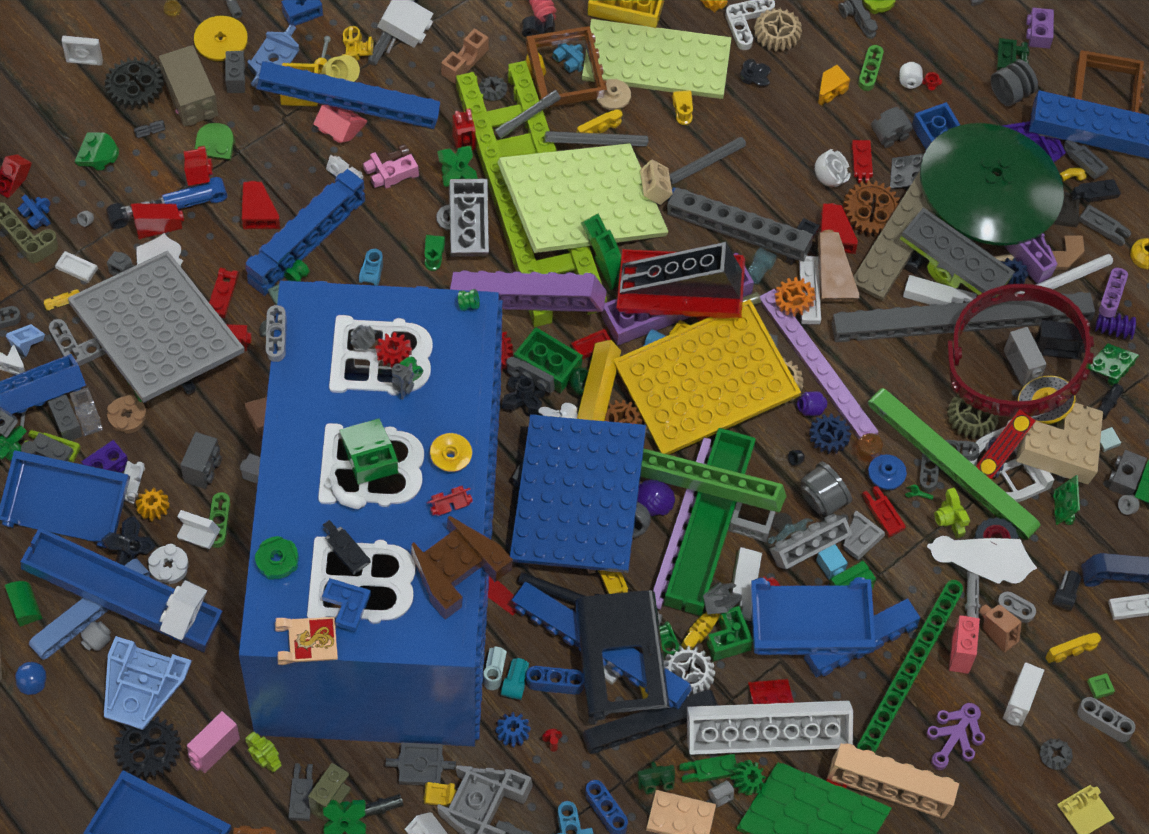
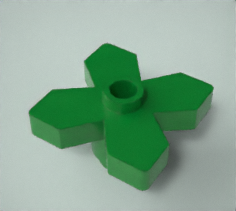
[437,146,478,187]
[0,426,27,461]
[323,800,366,834]

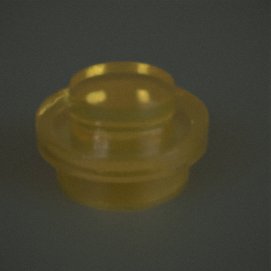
[163,0,181,17]

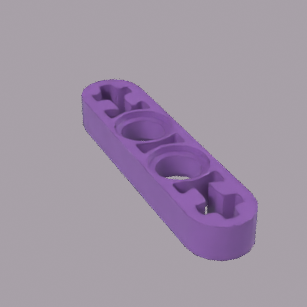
[1099,268,1128,317]

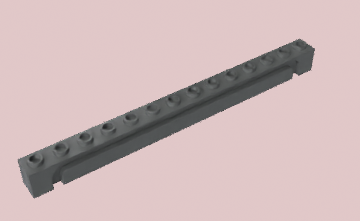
[831,292,1095,343]

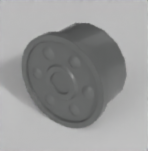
[800,461,852,516]

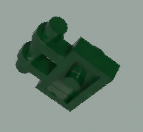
[996,38,1030,71]

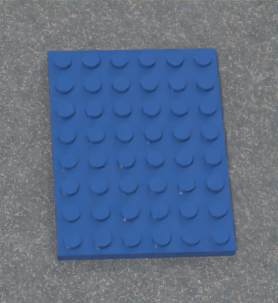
[510,415,646,573]

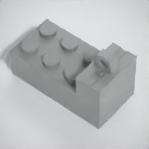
[449,179,489,257]

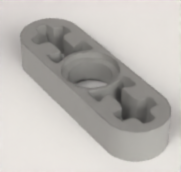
[266,305,287,362]

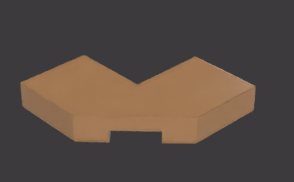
[1052,236,1085,270]

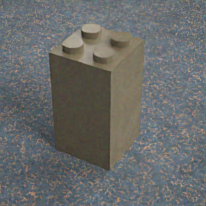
[159,45,218,127]

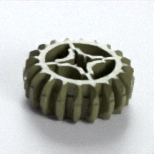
[947,389,999,439]

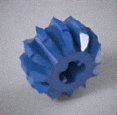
[496,712,531,748]

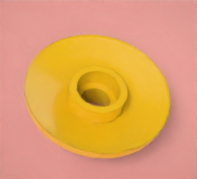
[430,433,472,472]

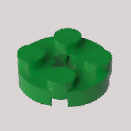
[255,536,299,580]

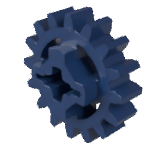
[809,413,851,454]

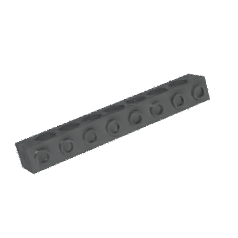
[667,187,813,262]

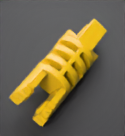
[681,612,720,650]

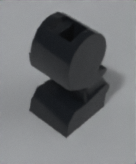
[522,13,555,37]

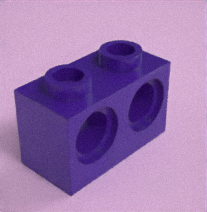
[81,440,128,473]

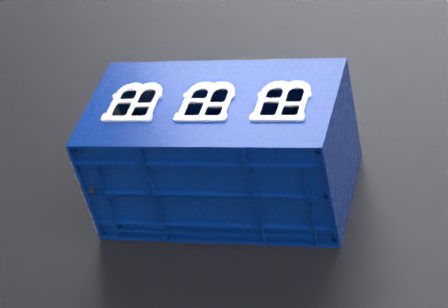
[239,281,503,747]

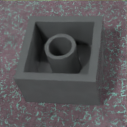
[181,432,222,489]

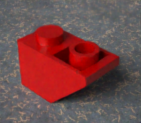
[0,155,32,198]

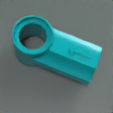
[501,658,529,700]

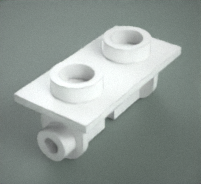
[326,155,364,179]
[124,461,145,504]

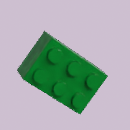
[514,327,583,394]

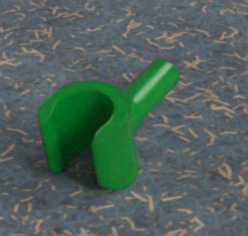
[905,485,933,500]

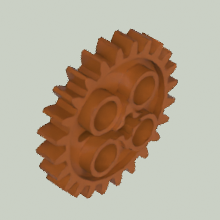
[842,180,900,237]

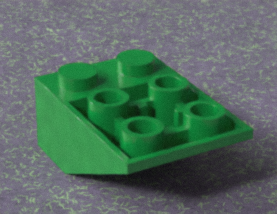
[339,418,398,484]

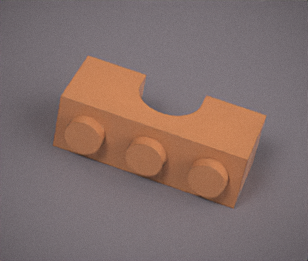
[441,28,489,84]

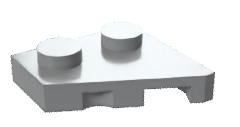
[844,511,885,560]

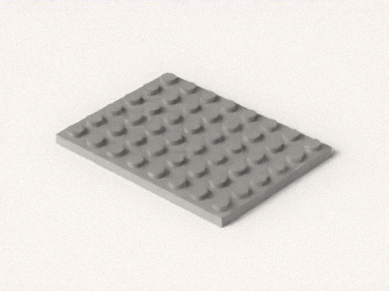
[68,250,245,403]

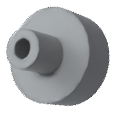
[1118,495,1139,515]

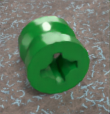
[458,289,480,311]
[400,356,424,381]

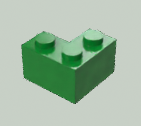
[707,606,753,662]

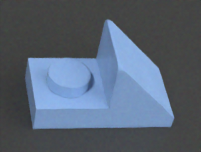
[6,324,45,357]

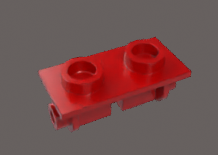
[427,485,473,516]

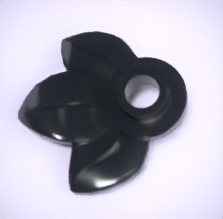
[740,59,771,86]

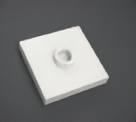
[62,36,103,66]

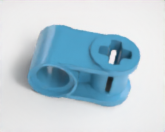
[359,249,383,286]

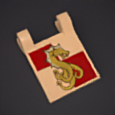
[275,617,338,665]

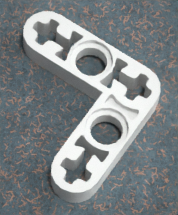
[725,0,775,50]

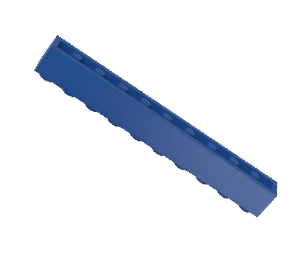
[256,61,440,129]
[512,581,692,709]

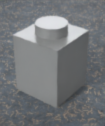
[240,453,260,484]

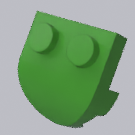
[195,123,235,160]

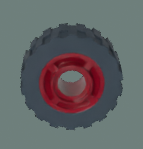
[974,518,1018,545]

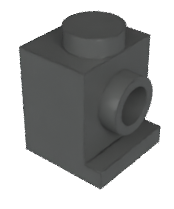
[107,251,135,276]
[0,407,18,438]

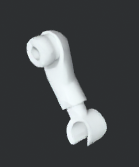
[324,474,366,509]

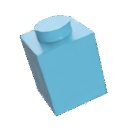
[816,544,847,580]

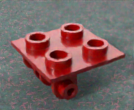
[748,679,794,704]

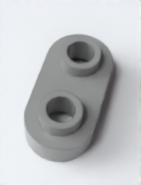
[997,592,1036,623]

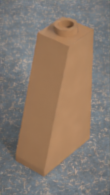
[818,230,859,302]

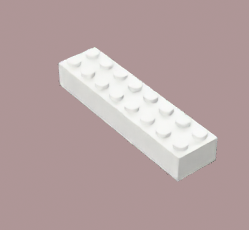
[687,701,853,754]

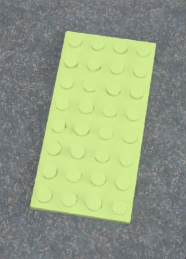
[582,19,731,99]

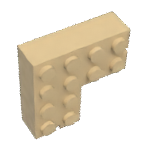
[1016,403,1103,484]

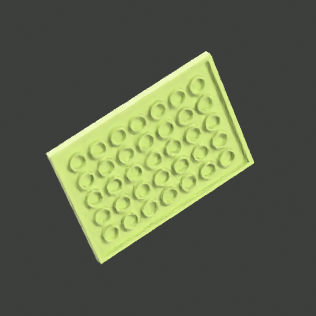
[498,143,668,253]

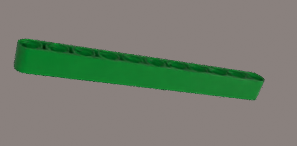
[857,580,963,753]

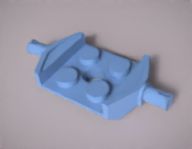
[247,24,299,88]

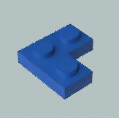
[322,578,371,632]

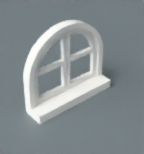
[969,419,1054,502]

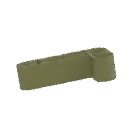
[0,202,58,263]

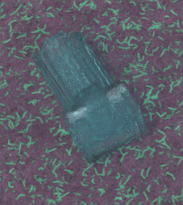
[747,247,777,284]

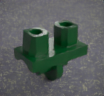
[637,761,675,795]

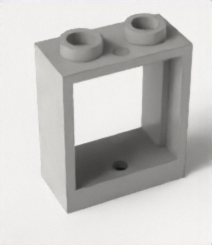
[1004,327,1046,388]
[729,502,776,542]

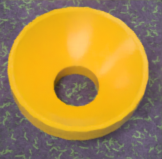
[1130,238,1149,270]

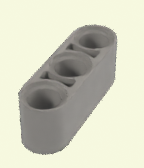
[1077,697,1135,742]

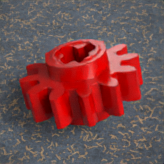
[375,332,412,368]

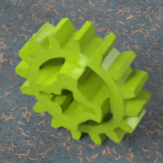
[245,732,282,772]

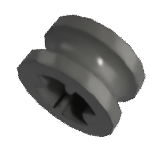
[838,0,854,18]

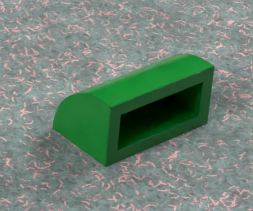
[5,581,43,627]

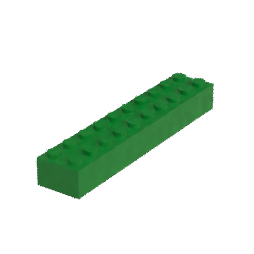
[664,428,756,616]

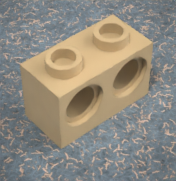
[640,160,673,205]

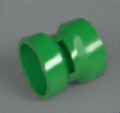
[284,259,310,282]

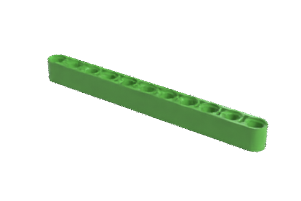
[868,388,1041,540]

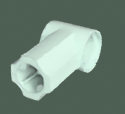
[483,647,507,690]

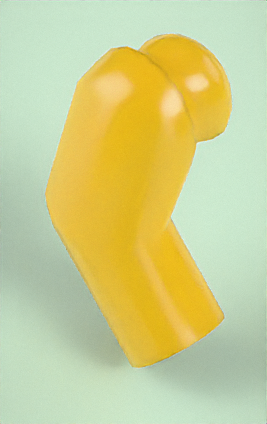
[1060,168,1086,182]

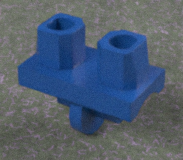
[17,194,51,229]

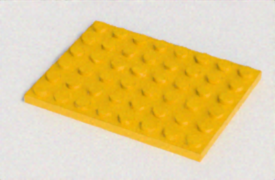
[613,299,801,455]

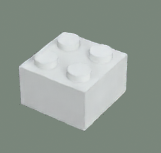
[160,580,207,640]

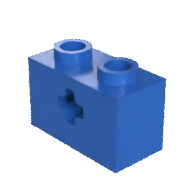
[281,0,323,26]

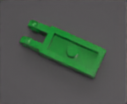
[679,754,737,783]

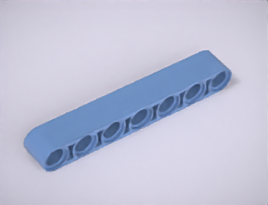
[29,559,150,660]

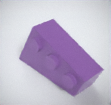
[1004,234,1057,284]

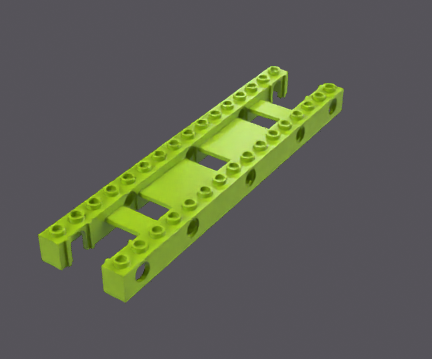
[456,61,607,327]

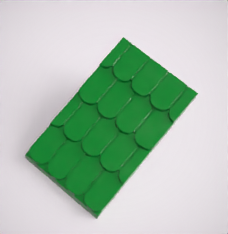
[736,762,892,834]

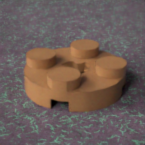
[107,395,147,433]

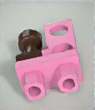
[363,144,419,189]

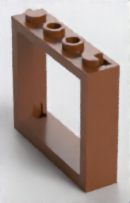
[526,26,607,107]
[1072,50,1146,113]

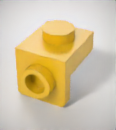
[424,782,457,807]

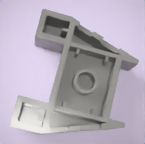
[437,765,532,834]

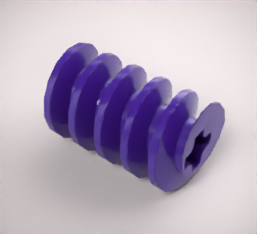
[1094,313,1136,340]

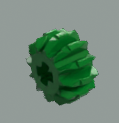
[730,760,766,796]

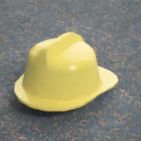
[320,55,360,82]

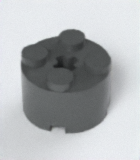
[871,107,913,148]

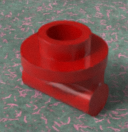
[542,729,563,752]

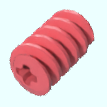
[529,0,556,23]

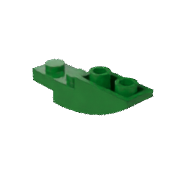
[581,213,621,290]

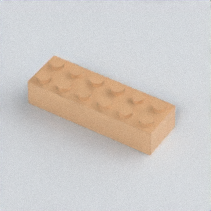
[827,743,959,819]

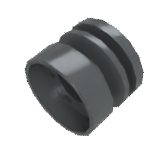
[990,59,1038,106]

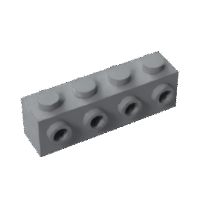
[770,514,852,569]

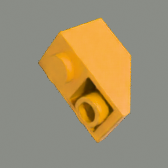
[818,65,850,106]

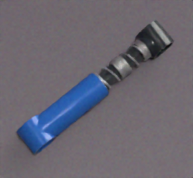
[106,177,228,229]

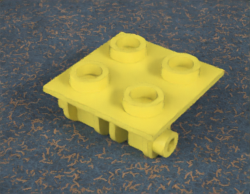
[1057,785,1114,834]

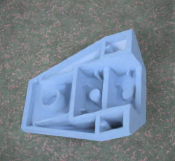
[104,636,192,730]

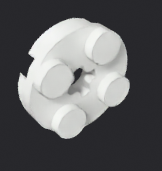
[148,544,189,584]

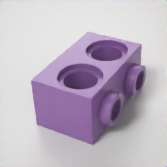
[1026,8,1054,49]

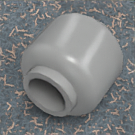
[81,621,111,651]

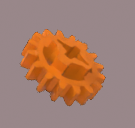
[774,277,816,317]

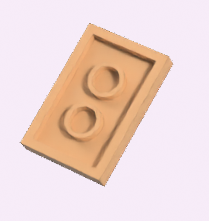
[646,790,716,834]

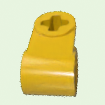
[672,90,693,125]

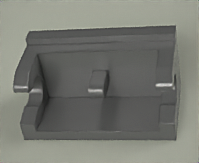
[703,582,742,614]

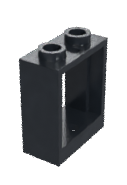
[1035,320,1085,360]

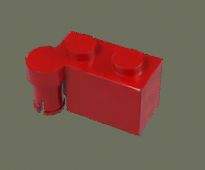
[184,146,213,186]

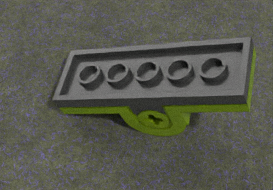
[900,207,1015,298]

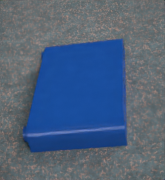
[0,450,130,548]
[750,577,876,655]
[83,770,232,834]

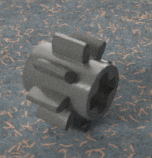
[351,325,376,350]

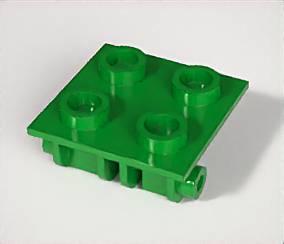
[1088,343,1139,386]
[1053,475,1080,525]

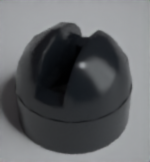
[788,450,805,466]

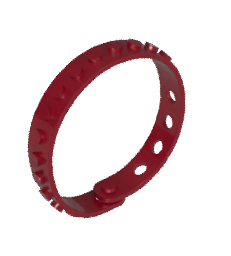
[948,284,1094,417]

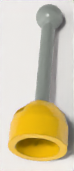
[314,36,331,73]

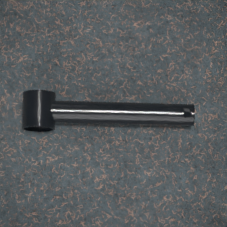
[518,572,602,605]

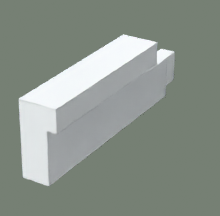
[903,275,977,305]
[730,547,762,621]

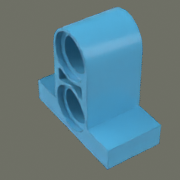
[558,801,593,834]

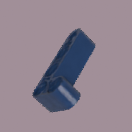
[1081,553,1149,587]

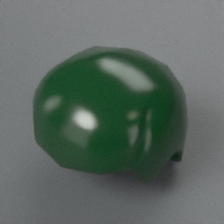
[570,367,589,396]

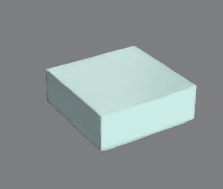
[1100,427,1121,452]

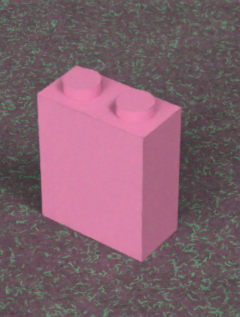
[187,711,240,773]

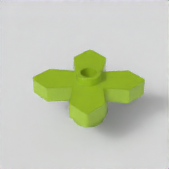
[934,488,970,539]

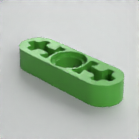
[858,45,884,91]
[209,492,231,548]

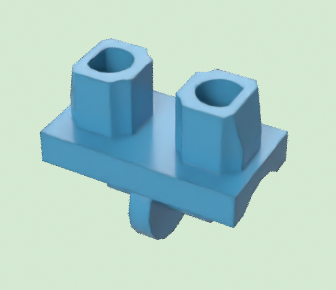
[552,43,584,73]

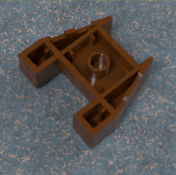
[411,516,513,620]

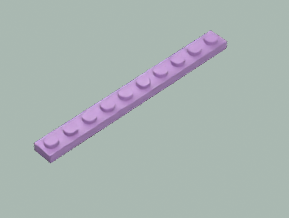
[760,289,878,443]
[653,438,712,610]

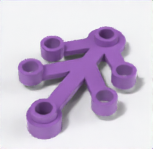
[927,703,985,770]

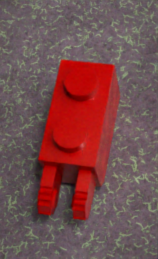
[452,109,476,150]

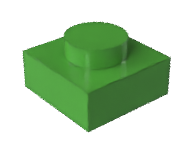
[1087,673,1115,699]

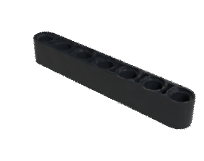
[582,690,718,754]

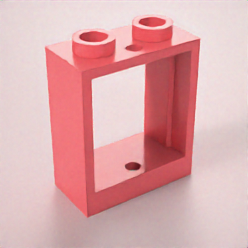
[949,615,980,674]

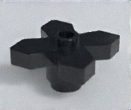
[502,376,546,415]
[101,516,155,566]

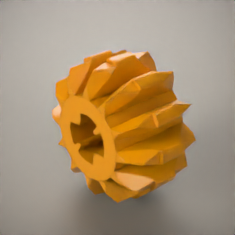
[136,487,170,522]

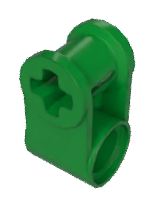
[425,235,445,271]
[659,621,679,660]

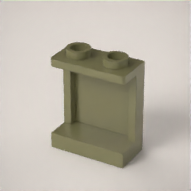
[308,763,351,823]

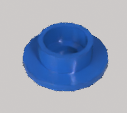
[868,455,907,490]

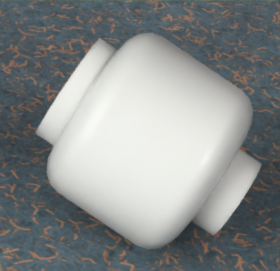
[899,62,923,89]

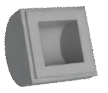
[708,780,734,808]

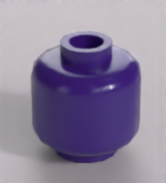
[797,391,827,416]

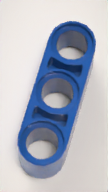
[526,666,585,695]
[585,780,628,834]

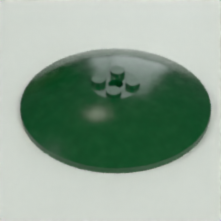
[920,123,1064,246]

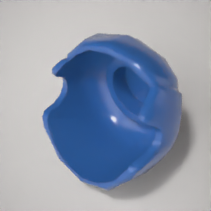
[15,662,47,695]

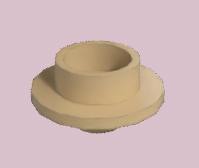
[597,79,631,110]

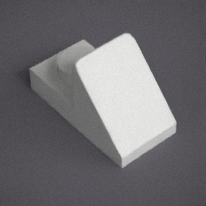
[0,345,25,375]

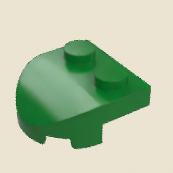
[75,132,119,171]

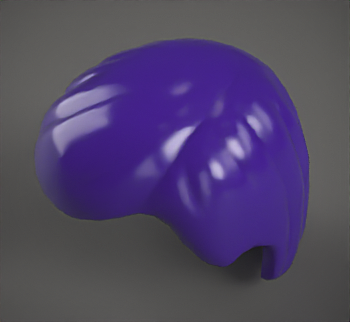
[637,480,675,516]

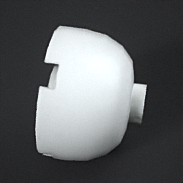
[815,149,850,187]

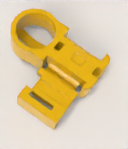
[342,26,374,61]

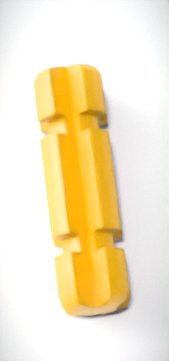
[44,289,79,310]

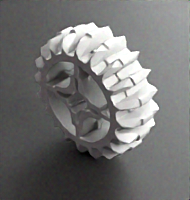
[664,645,715,696]

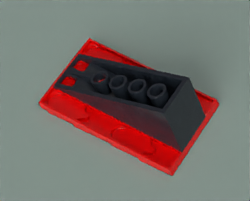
[617,242,745,318]

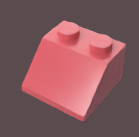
[314,105,367,143]

